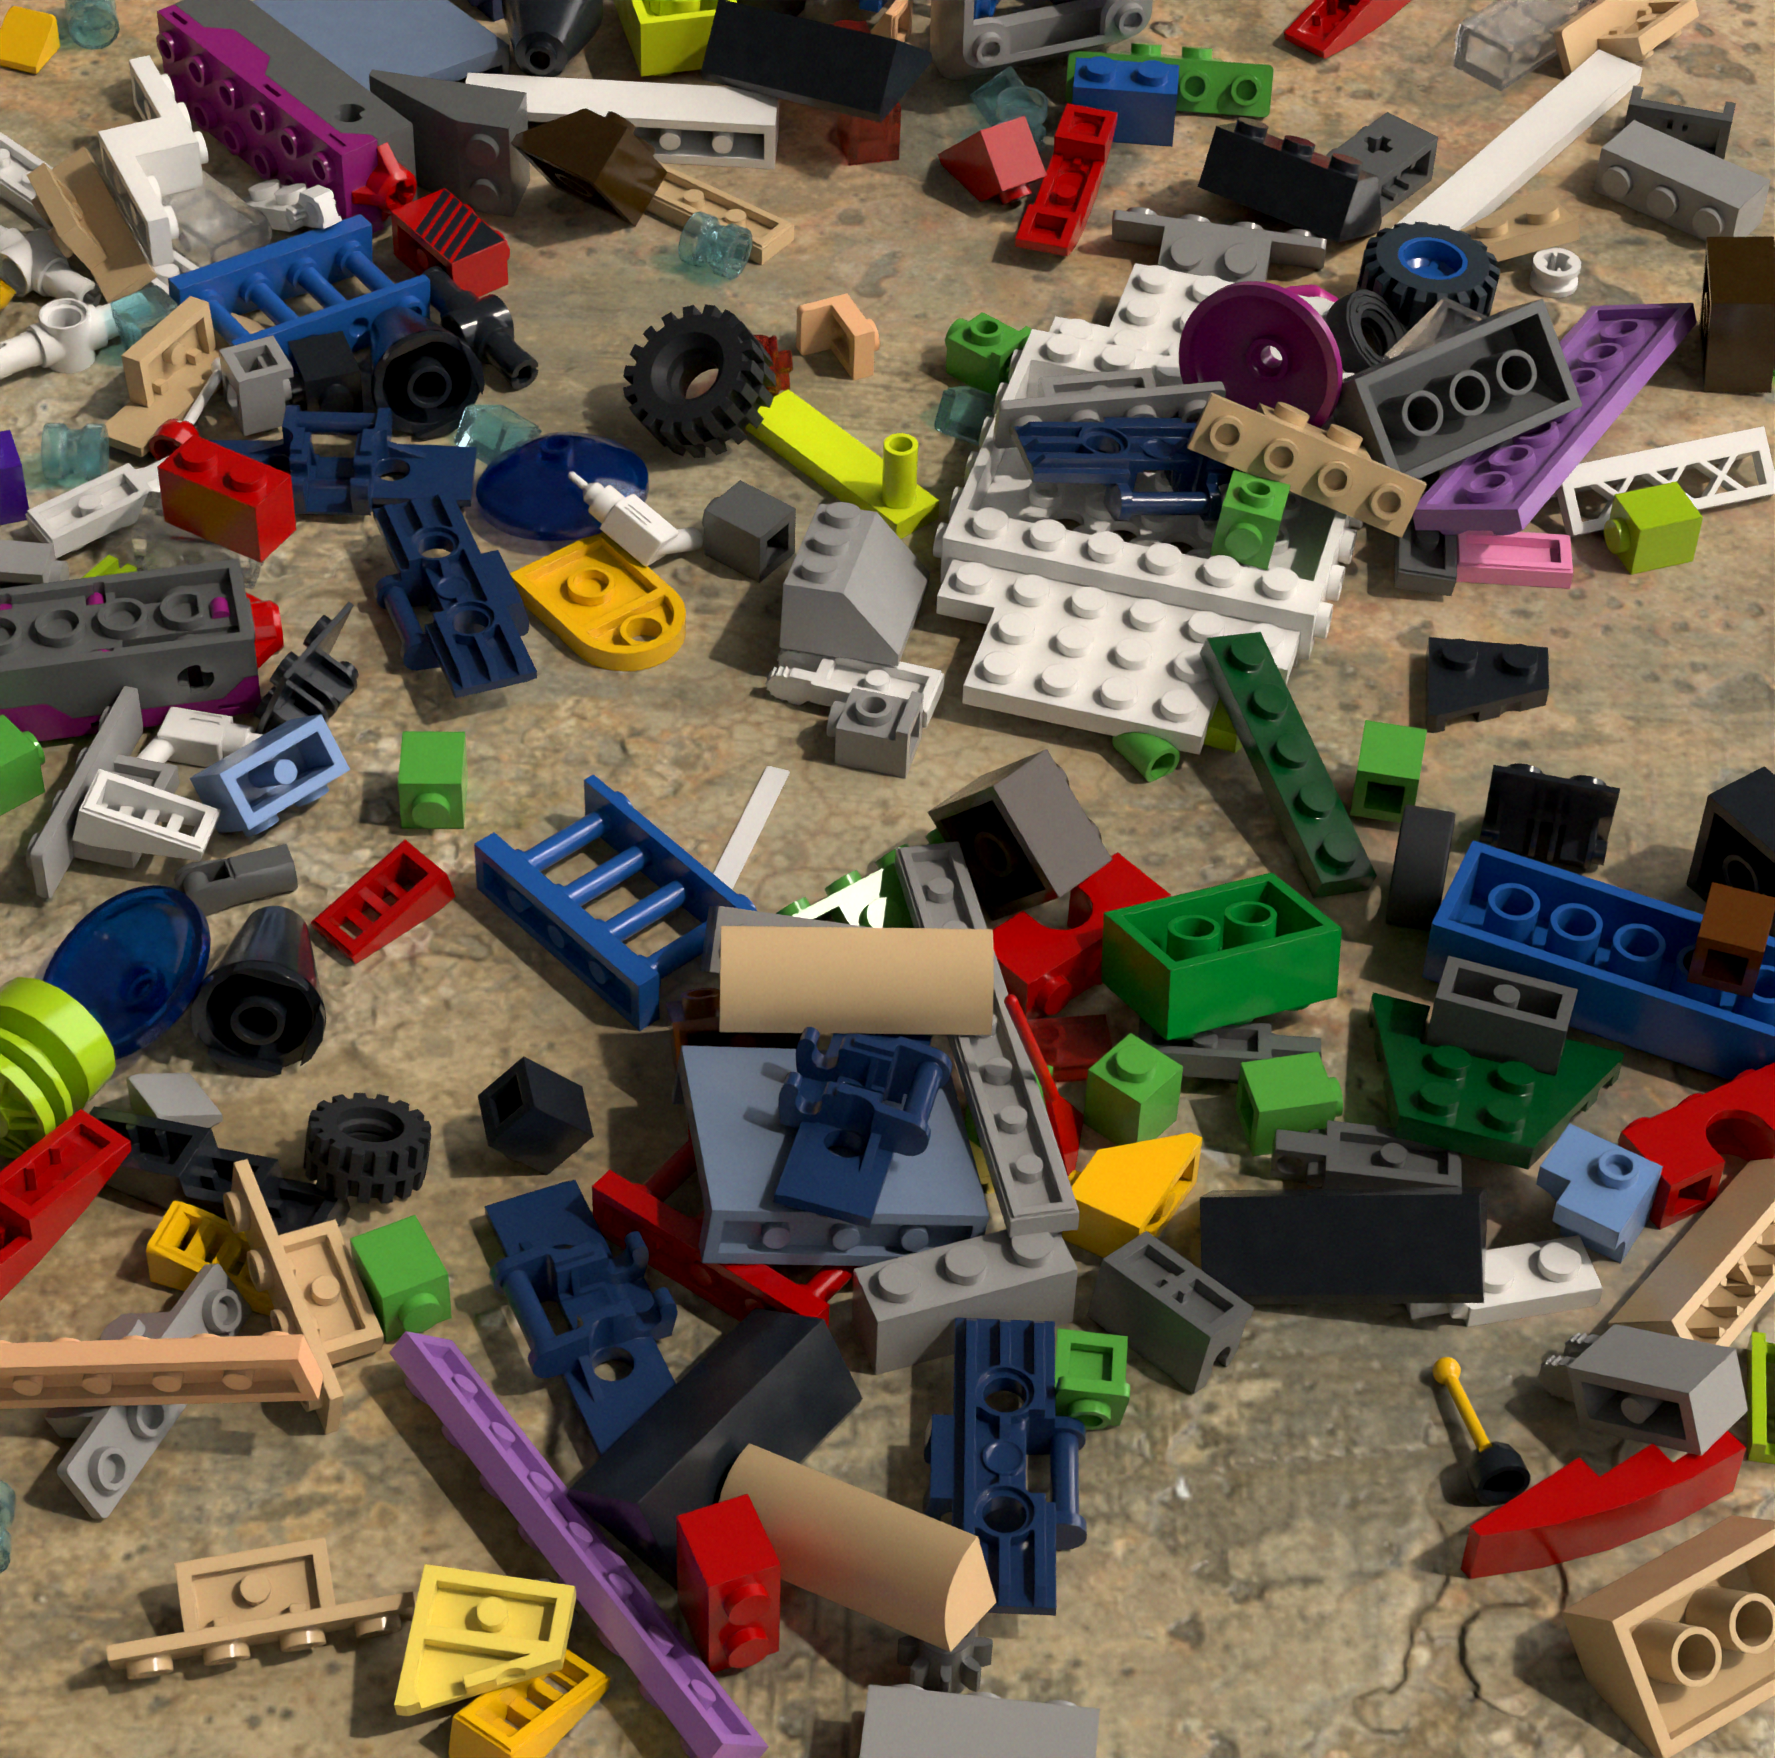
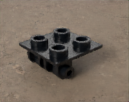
[253,602,359,735]
[1479,763,1620,869]

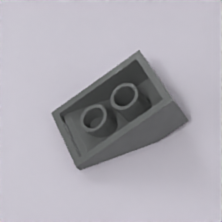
[369,69,530,217]

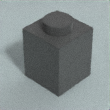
[702,480,796,583]

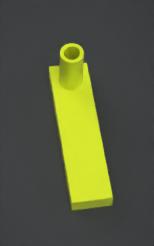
[745,389,940,539]

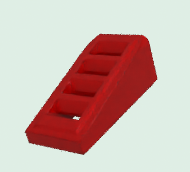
[310,839,456,965]

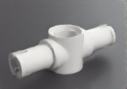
[0,225,101,307]
[0,292,151,379]

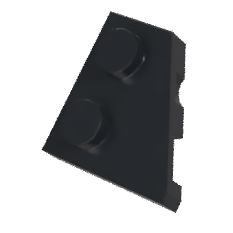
[1425,637,1549,733]

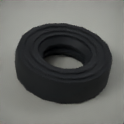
[1326,289,1412,374]

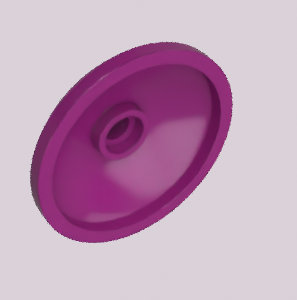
[1178,281,1343,429]

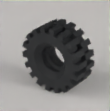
[623,304,776,458]

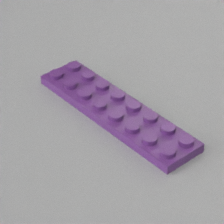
[1413,303,1697,535]

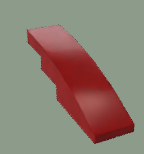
[1284,0,1412,59]
[0,1109,131,1301]
[1460,1430,1746,1579]

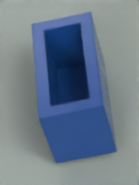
[1072,56,1179,147]

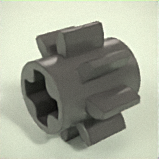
[897,1621,993,1694]

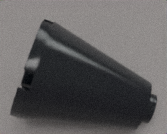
[502,0,603,77]
[370,307,485,439]
[191,906,326,1077]

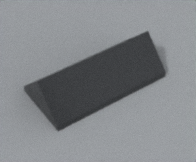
[701,0,933,123]
[1200,1187,1488,1304]
[567,1308,863,1591]

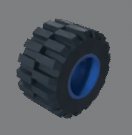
[1356,222,1500,349]

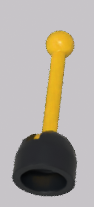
[1432,1357,1531,1506]

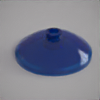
[476,432,649,541]
[42,885,211,1060]

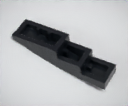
[89,1106,351,1235]

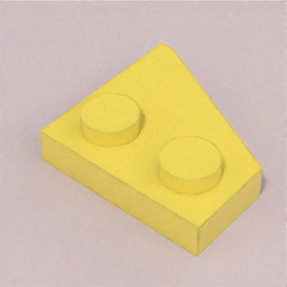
[394,1564,576,1716]

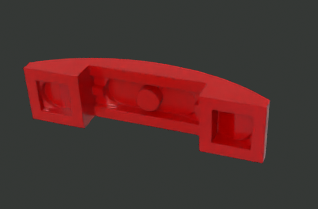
[1015,103,1118,256]

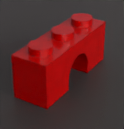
[993,852,1171,1026]
[1618,1062,1775,1230]

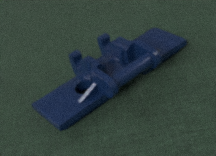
[209,405,477,516]
[1012,417,1245,521]
[373,492,537,698]
[773,1027,952,1228]
[484,1180,678,1458]
[922,1318,1087,1616]

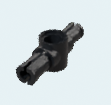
[421,266,538,389]

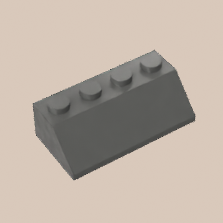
[1332,299,1583,479]

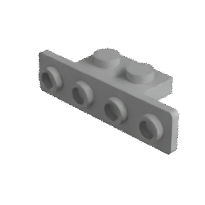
[1112,207,1327,283]
[993,368,1226,449]
[26,686,180,898]
[45,1264,252,1518]

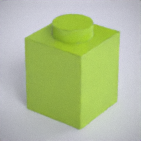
[1604,481,1703,575]

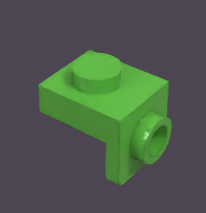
[1055,1328,1130,1430]

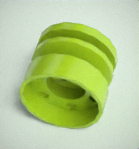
[0,977,116,1159]

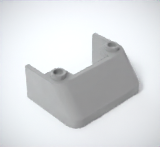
[930,0,1153,80]

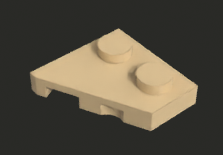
[1459,189,1580,262]

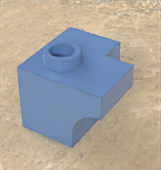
[1536,1123,1663,1263]

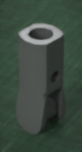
[174,844,298,917]

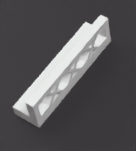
[1550,426,1775,537]

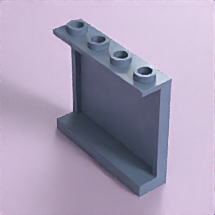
[252,0,511,91]
[672,1046,989,1266]

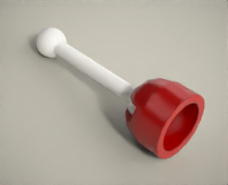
[149,357,222,461]

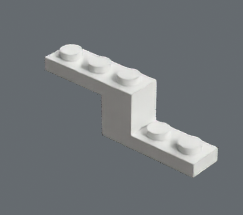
[98,55,208,267]

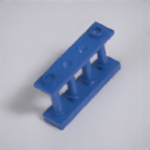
[168,214,430,361]
[474,774,757,1031]

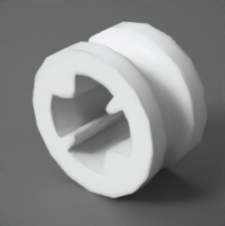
[1529,247,1581,298]

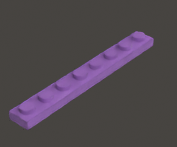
[389,1331,768,1758]

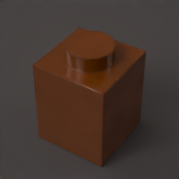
[1686,882,1775,998]

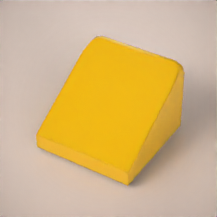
[0,6,60,74]

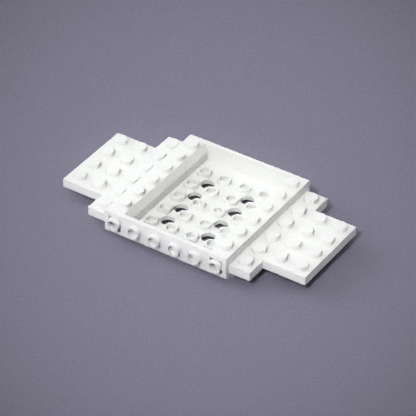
[933,263,1363,755]

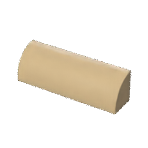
[720,926,994,1035]
[1608,1159,1775,1347]
[719,1443,996,1652]

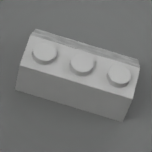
[779,502,930,666]

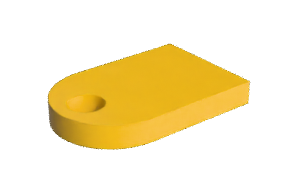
[510,530,686,671]

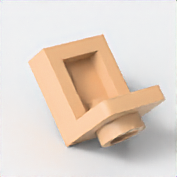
[796,293,880,380]

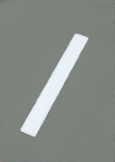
[713,766,790,890]

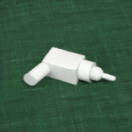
[568,472,703,566]
[136,707,263,767]

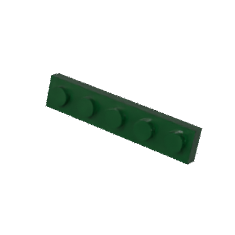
[1199,632,1377,898]

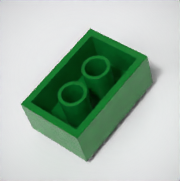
[1101,873,1342,1040]

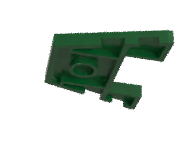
[1367,992,1624,1170]

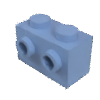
[190,714,350,837]

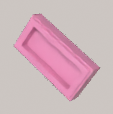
[1456,531,1573,589]

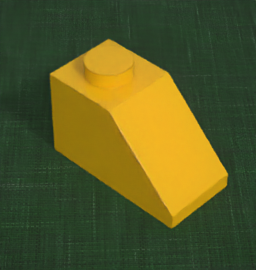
[1062,1132,1202,1258]

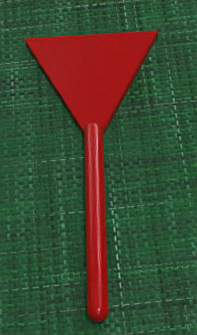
[1004,994,1084,1176]

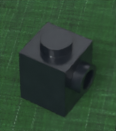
[288,331,364,413]
[478,1056,594,1175]

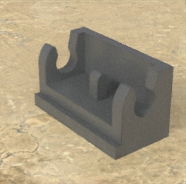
[1624,85,1736,159]
[1087,1231,1254,1394]

